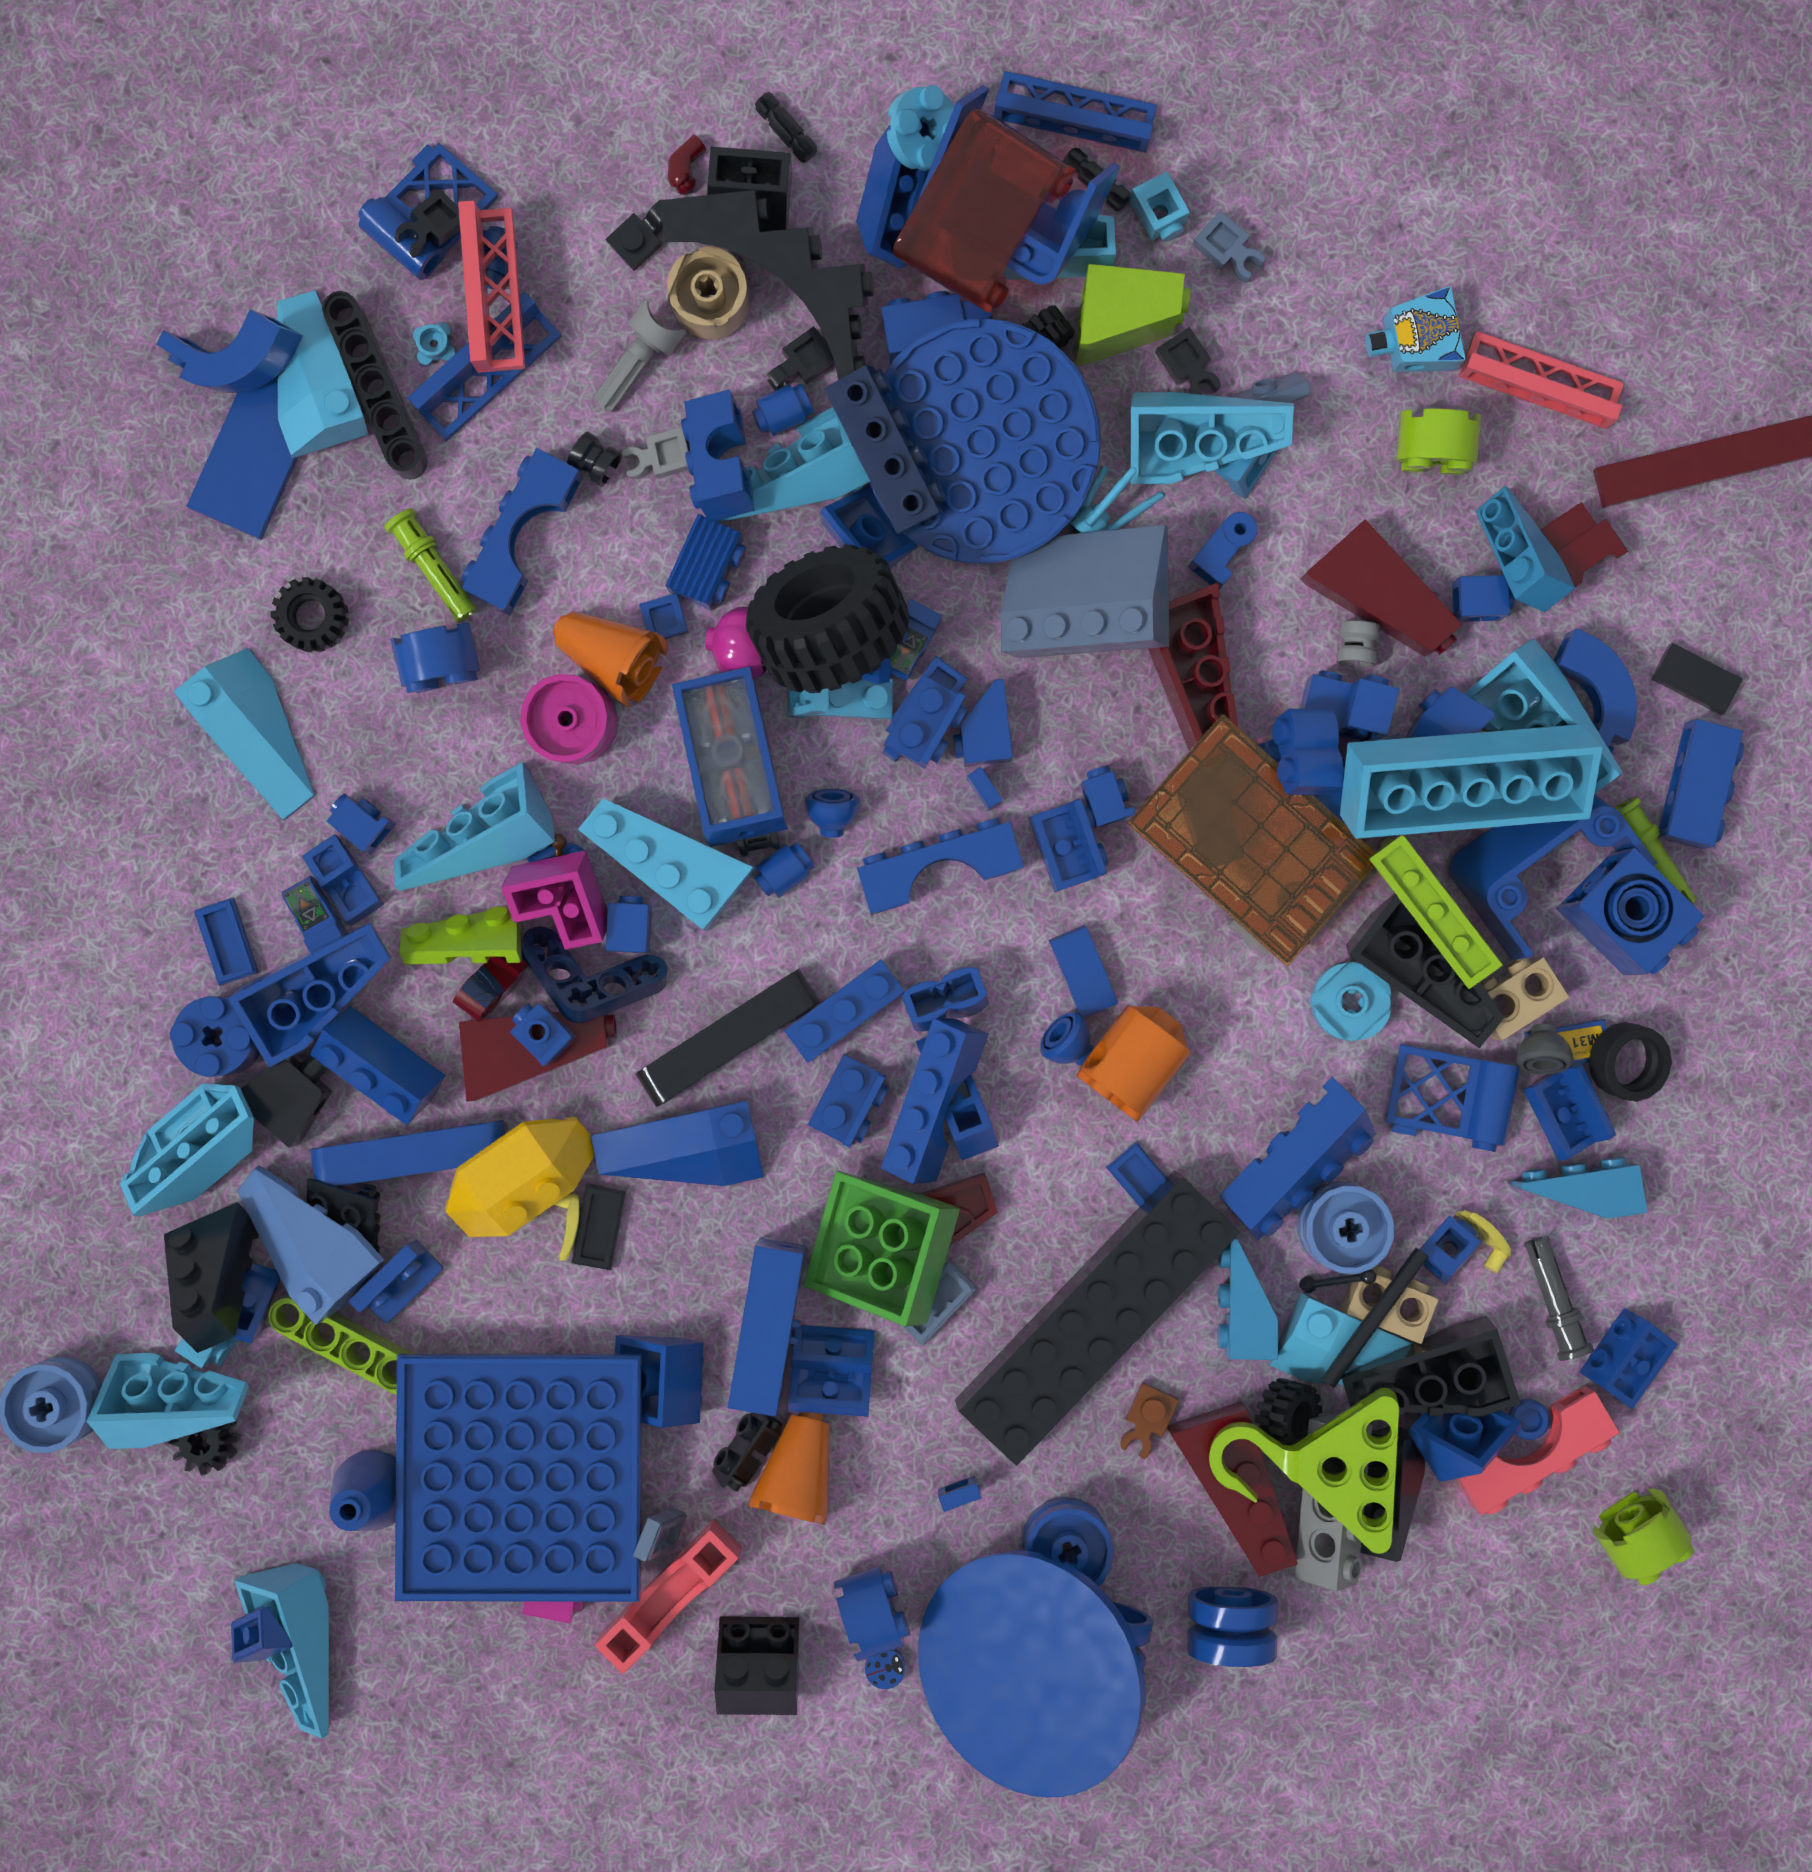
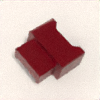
[1540,502,1628,587]

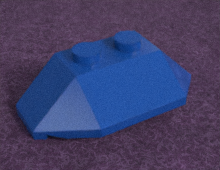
[856,119,941,269]

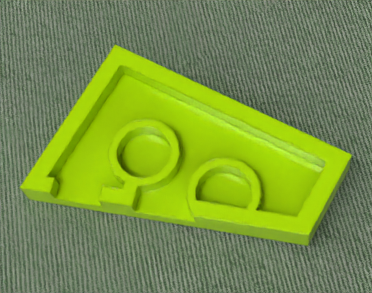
[399,906,521,964]

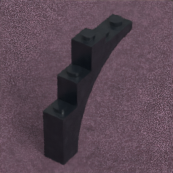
[660,190,874,380]

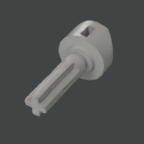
[593,299,688,412]

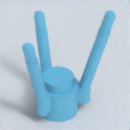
[1069,466,1165,534]

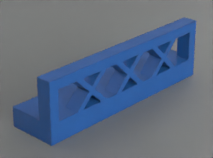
[994,71,1157,153]
[407,291,562,441]

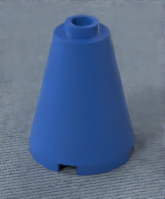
[329,1450,396,1531]

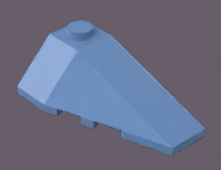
[237,1165,384,1325]

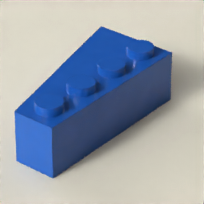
[1219,1077,1376,1240]

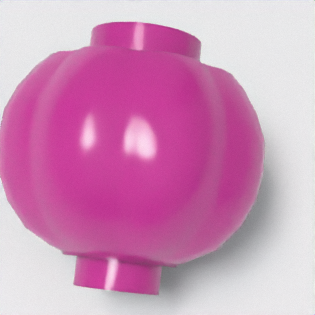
[705,607,767,681]

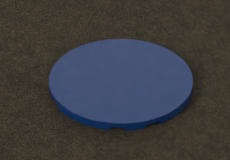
[870,319,1101,564]
[918,1550,1146,1798]

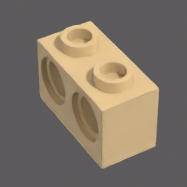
[1481,957,1570,1041]
[1340,1265,1439,1344]

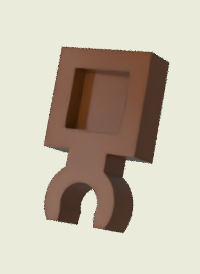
[1120,1382,1179,1459]

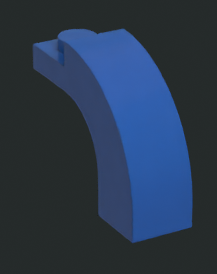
[156,309,303,393]
[1553,628,1637,754]

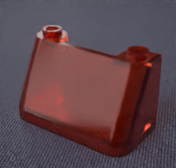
[893,108,1075,313]

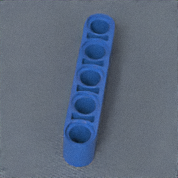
[310,1120,506,1186]

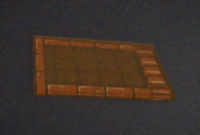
[1126,714,1376,967]

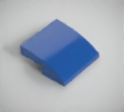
[788,1325,875,1417]

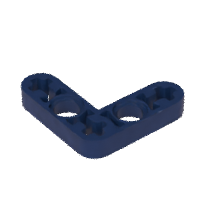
[522,926,668,1023]

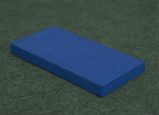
[186,375,299,540]

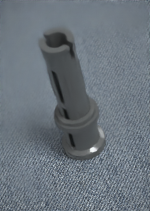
[1524,1236,1594,1361]

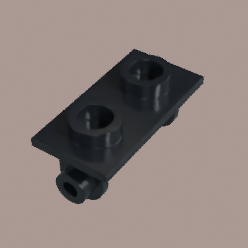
[712,1412,783,1492]

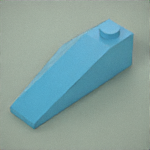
[1269,1292,1412,1386]
[86,1353,249,1449]

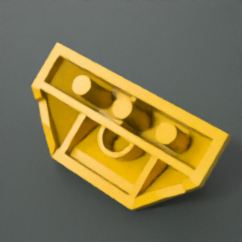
[445,1117,595,1237]

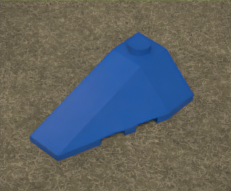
[1405,686,1495,738]
[227,922,391,1067]
[591,1100,764,1186]

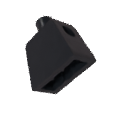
[241,1051,333,1148]

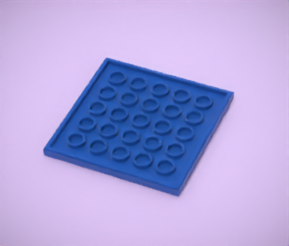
[395,1354,642,1602]

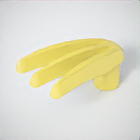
[554,1192,580,1261]
[1455,1210,1511,1274]

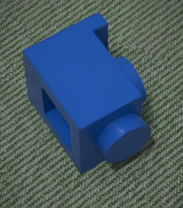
[1080,765,1136,829]
[326,793,396,854]
[510,1003,578,1067]
[1419,1215,1481,1285]

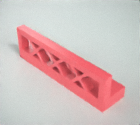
[458,200,526,373]
[1459,331,1624,429]

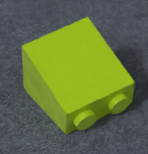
[1075,264,1190,366]

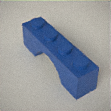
[462,448,583,616]
[857,818,1024,915]
[881,1018,989,1184]

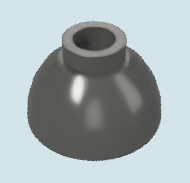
[1516,1024,1574,1075]

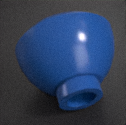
[805,789,860,838]
[1040,1012,1094,1065]

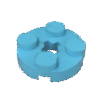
[887,85,954,172]
[1310,962,1392,1041]

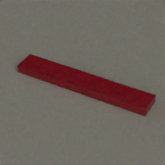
[1593,415,1812,508]

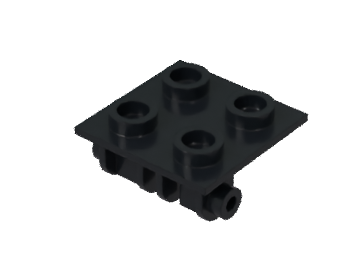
[307,1178,381,1253]

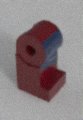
[453,957,529,1022]

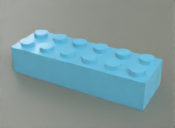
[1340,724,1603,839]

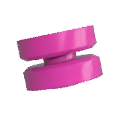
[520,674,619,765]

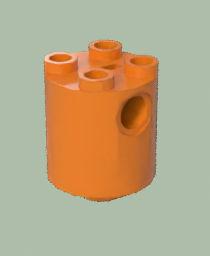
[1076,1005,1192,1122]

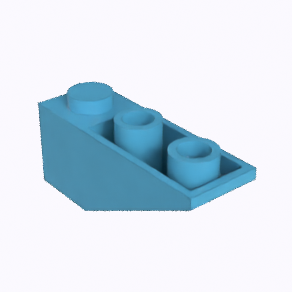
[1475,486,1575,613]
[1511,1157,1648,1219]
[1217,1238,1278,1360]

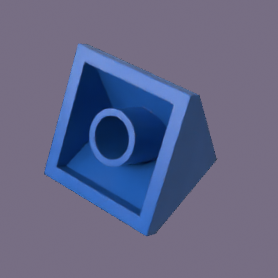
[820,485,918,569]
[1409,1410,1522,1482]

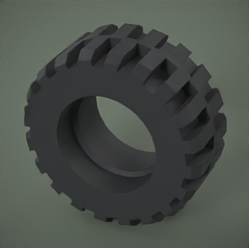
[746,545,909,693]

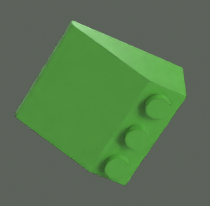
[803,1171,960,1327]

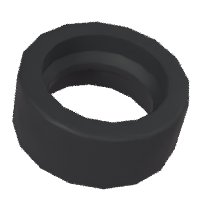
[1589,1022,1672,1102]

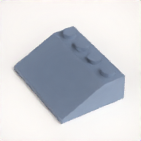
[1001,525,1169,658]

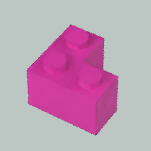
[501,850,608,950]

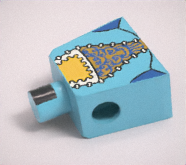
[1365,286,1466,372]

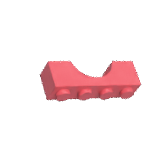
[1456,1385,1619,1515]
[594,1519,742,1674]

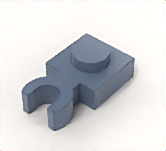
[1192,210,1266,283]

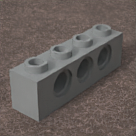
[1295,1414,1372,1592]

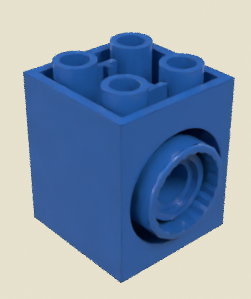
[1556,848,1705,975]

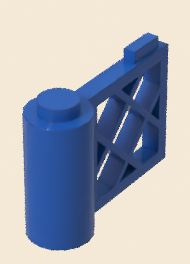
[358,143,498,280]
[1385,1044,1520,1152]

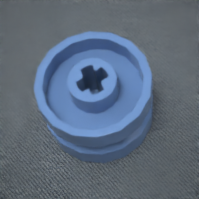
[1297,1182,1394,1274]
[0,1356,102,1453]

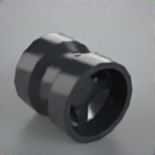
[567,431,622,487]

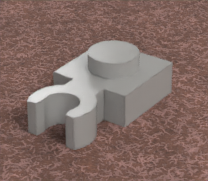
[622,427,690,479]

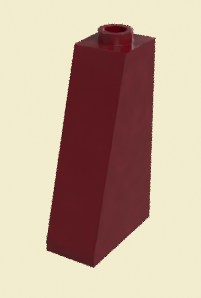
[1301,519,1462,657]
[459,1011,617,1102]

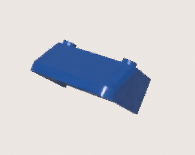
[919,85,1121,285]
[1449,794,1657,960]

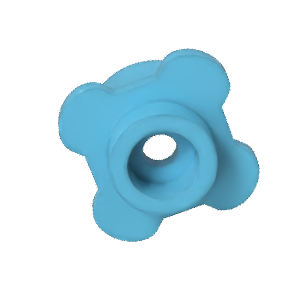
[413,322,456,366]

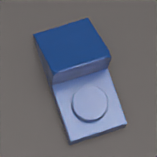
[234,1263,281,1344]

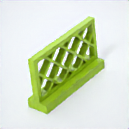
[1369,835,1503,989]

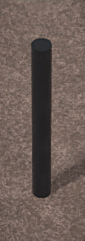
[1321,1247,1429,1388]

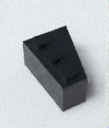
[164,1202,259,1353]

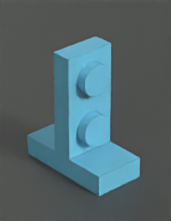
[787,679,893,719]

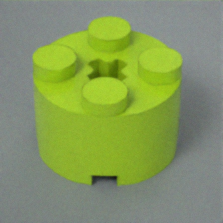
[1396,409,1482,475]
[1593,1488,1694,1585]

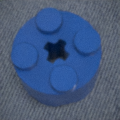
[390,623,480,693]
[169,996,260,1077]
[833,1566,911,1661]

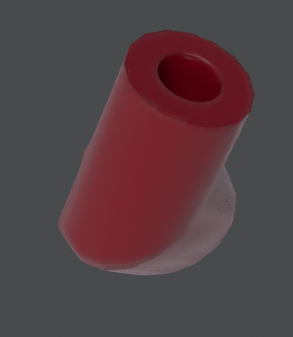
[668,134,707,195]

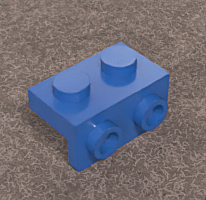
[1029,799,1108,892]
[1523,1064,1616,1161]

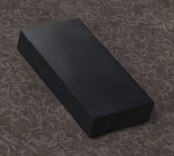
[1651,643,1743,715]
[571,1184,626,1270]

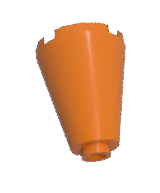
[553,611,667,707]
[748,1412,830,1525]

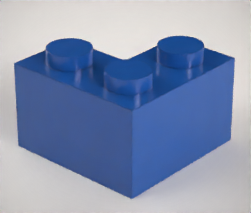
[1299,671,1399,742]

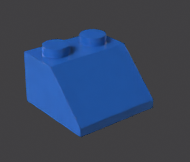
[615,1335,704,1428]

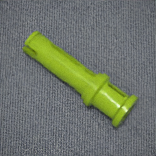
[384,508,478,623]
[1614,796,1697,903]

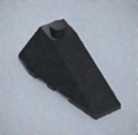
[1346,893,1504,1048]
[1341,1316,1521,1416]

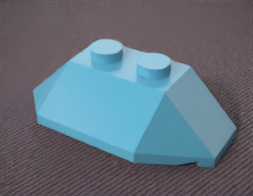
[120,1083,254,1217]

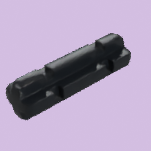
[755,92,817,163]
[1062,147,1131,211]

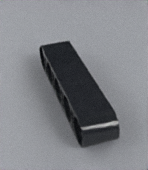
[322,291,428,480]
[635,969,820,1107]

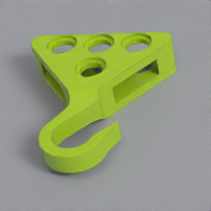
[1209,1388,1399,1554]

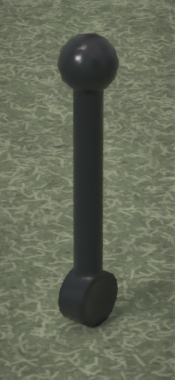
[1299,1269,1377,1294]

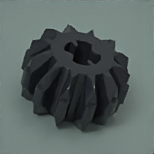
[168,1420,242,1475]

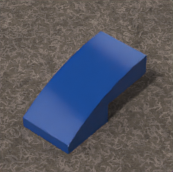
[302,834,384,926]
[1049,925,1118,1018]

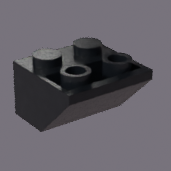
[707,146,793,232]
[714,1616,799,1715]

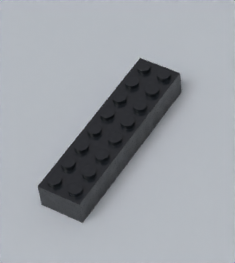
[955,1170,1240,1466]

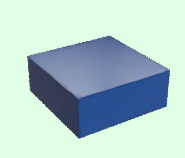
[639,593,689,639]
[966,767,1003,811]
[938,1476,982,1512]

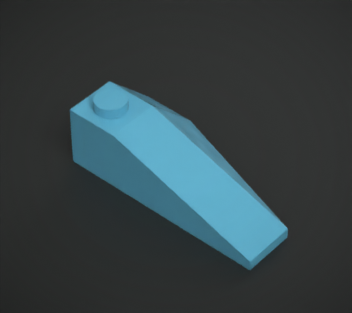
[277,290,368,458]
[1130,392,1294,484]
[717,407,870,522]
[1465,638,1623,794]
[173,648,315,820]
[394,762,555,891]
[234,1563,329,1738]

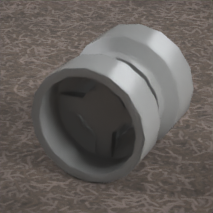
[1336,621,1381,667]

